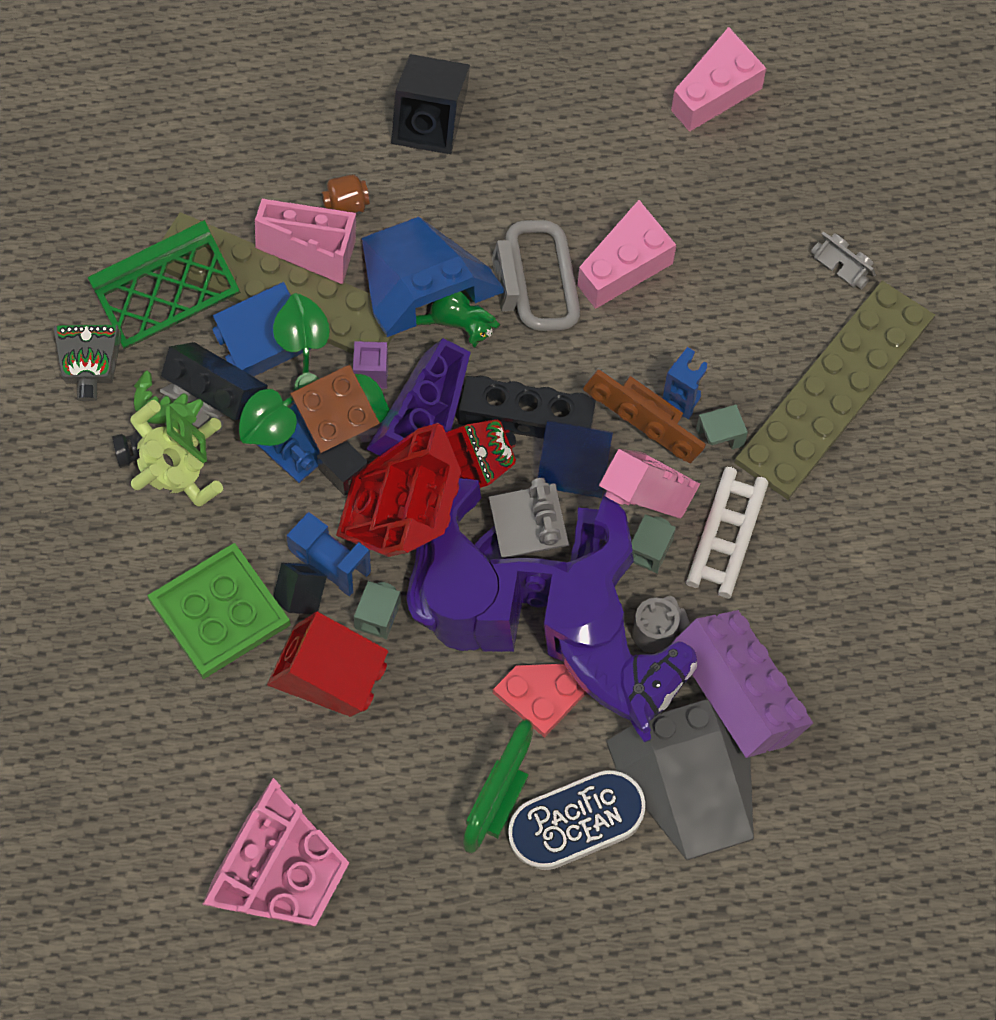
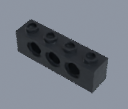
[459,376,596,447]

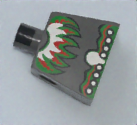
[54,325,121,401]

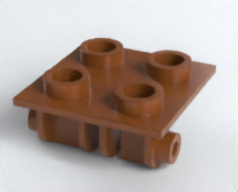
[290,364,380,453]

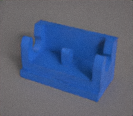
[663,347,707,420]

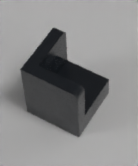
[317,440,367,496]
[273,563,327,614]

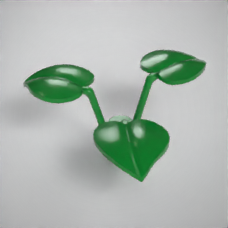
[239,293,390,446]

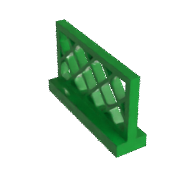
[88,220,241,349]

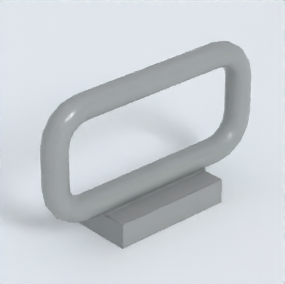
[492,220,580,331]

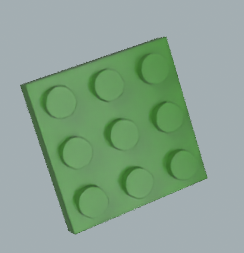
[147,543,291,680]

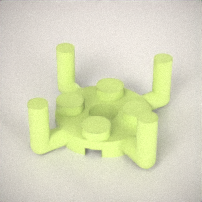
[130,400,223,506]

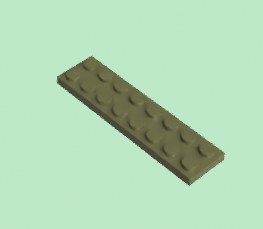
[158,212,394,354]
[734,281,935,500]

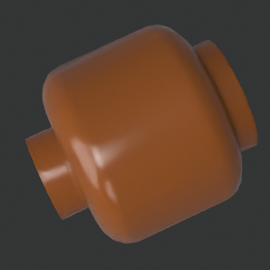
[322,174,370,215]

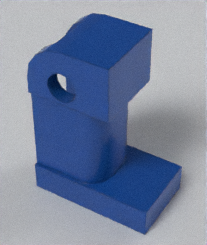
[287,512,371,596]

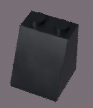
[391,54,470,155]

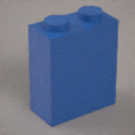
[212,282,311,376]

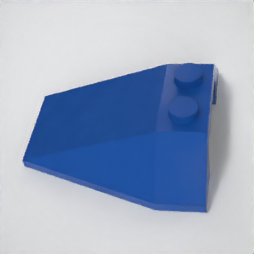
[362,217,504,337]

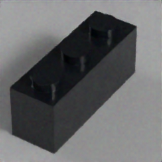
[161,342,268,420]

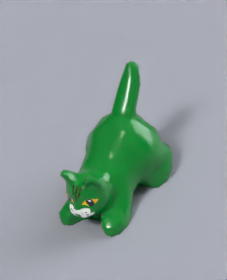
[416,291,500,347]

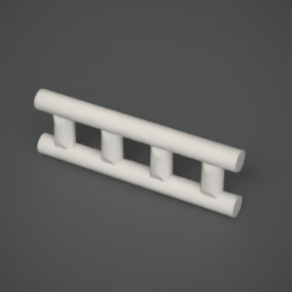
[686,467,768,599]

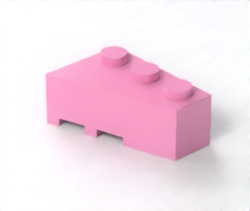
[671,27,766,132]
[255,199,356,284]
[577,200,676,309]

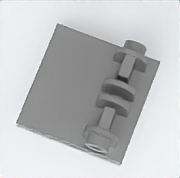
[489,478,569,559]

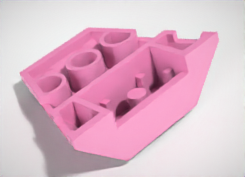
[202,778,349,927]

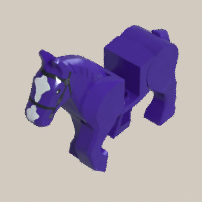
[407,478,697,743]

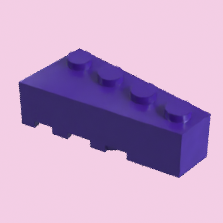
[367,338,471,456]

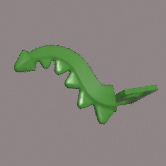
[134,371,207,463]

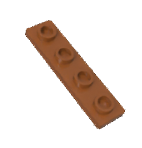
[583,370,706,463]

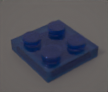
[538,420,613,498]

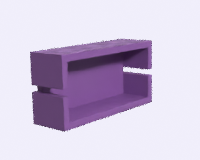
[672,610,813,758]

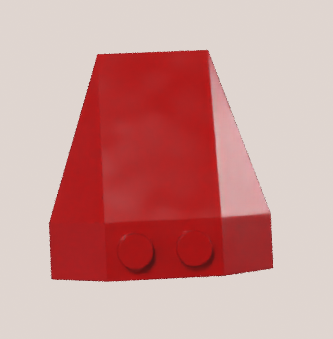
[336,423,461,557]

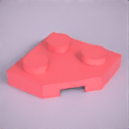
[493,664,587,738]

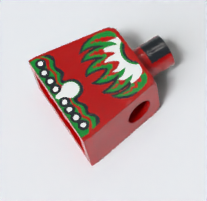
[446,419,516,488]

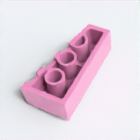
[599,449,700,518]

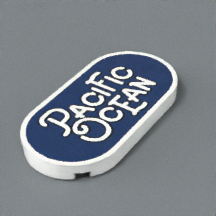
[509,771,645,870]

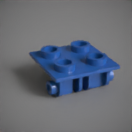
[256,404,320,483]

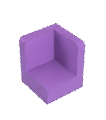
[353,341,388,389]

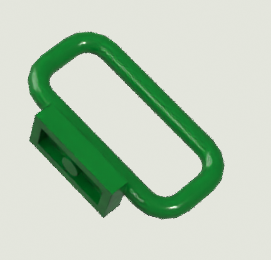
[463,719,533,854]

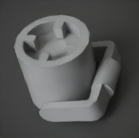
[632,596,690,654]

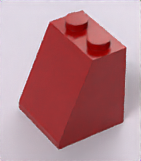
[267,611,389,717]

